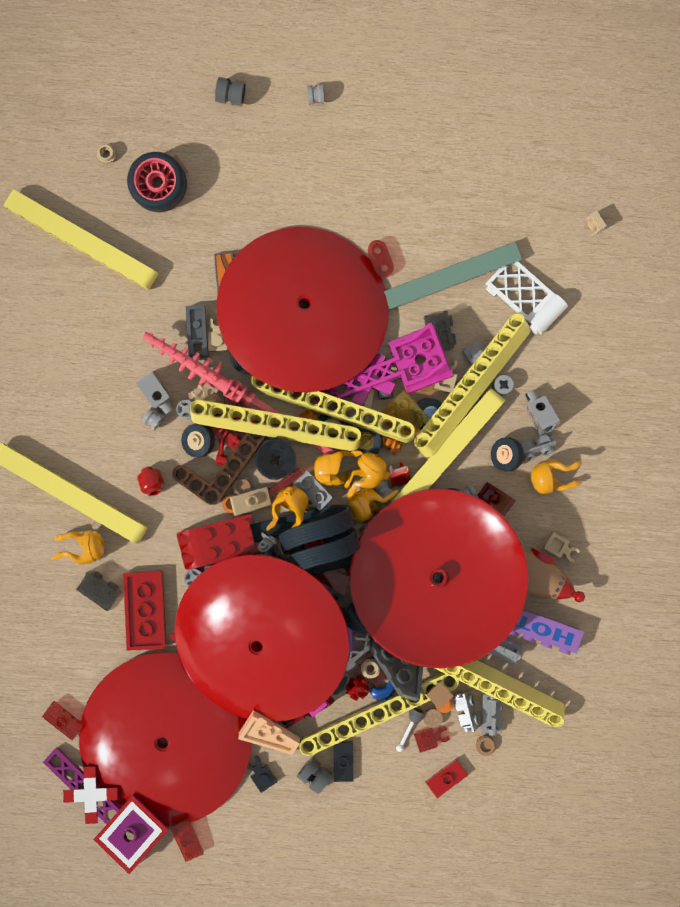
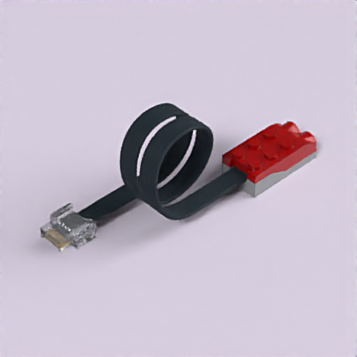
[177,504,360,575]

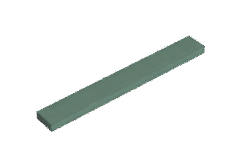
[384,242,522,311]

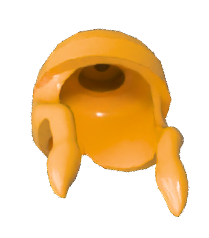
[314,450,363,486]
[344,453,390,500]
[530,459,582,494]
[266,487,309,532]
[348,488,398,523]
[52,530,105,565]

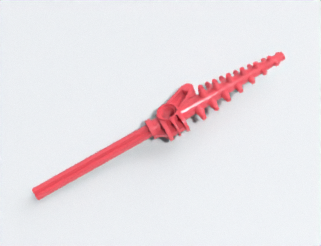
[142,332,341,455]

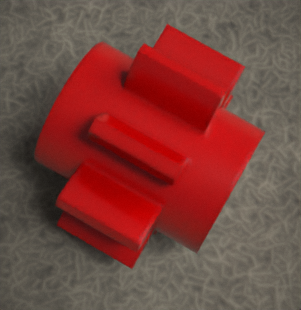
[346,675,369,701]

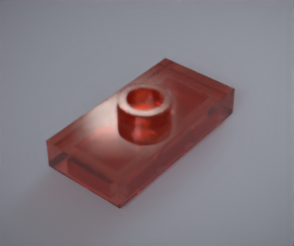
[268,468,303,497]
[42,701,84,740]
[170,818,204,862]

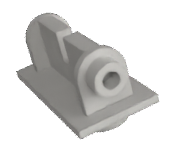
[520,434,556,462]
[294,470,333,511]
[258,532,282,559]
[490,639,523,664]
[454,689,480,732]
[482,694,502,735]

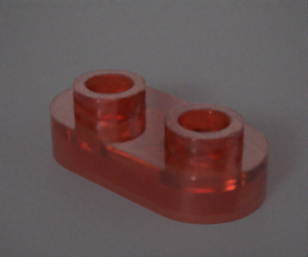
[368,240,394,278]

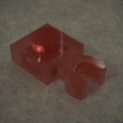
[414,726,450,753]

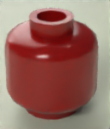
[137,466,165,496]

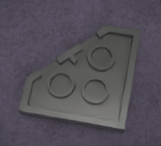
[369,637,423,701]

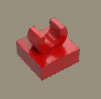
[389,462,411,487]

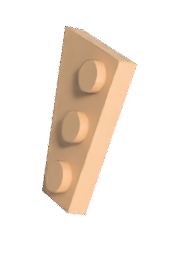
[238,710,300,755]

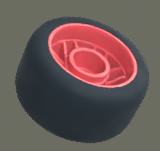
[127,152,187,212]

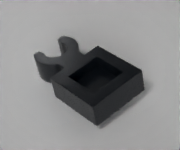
[247,755,277,793]

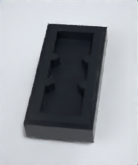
[334,741,354,782]

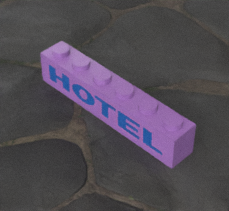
[510,609,584,655]

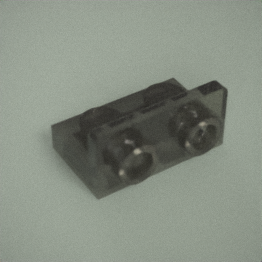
[423,311,456,352]
[76,570,122,612]

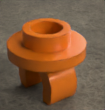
[382,437,402,456]

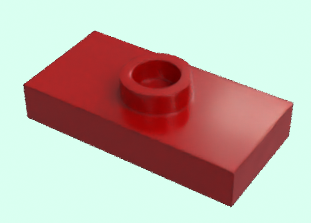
[425,759,468,798]

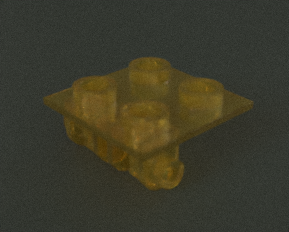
[381,390,430,443]

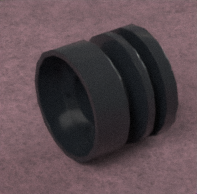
[255,439,296,480]

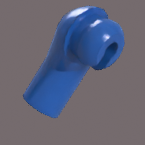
[370,681,395,700]

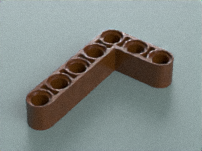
[172,433,267,505]

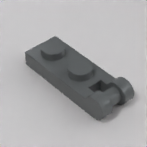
[185,305,209,359]

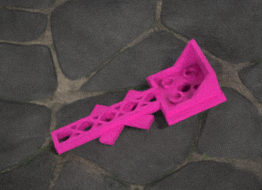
[314,323,454,406]

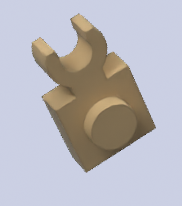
[208,319,228,352]
[434,358,458,393]
[191,384,225,404]
[543,532,580,562]

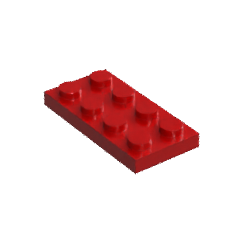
[123,571,166,651]

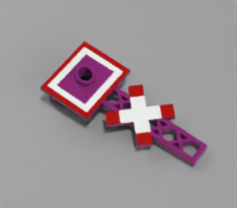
[43,747,170,874]

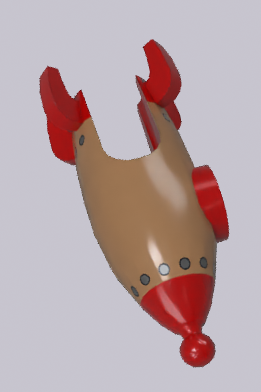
[523,547,585,603]

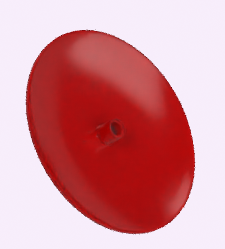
[217,227,389,393]
[350,489,528,668]
[175,555,349,722]
[79,652,252,826]

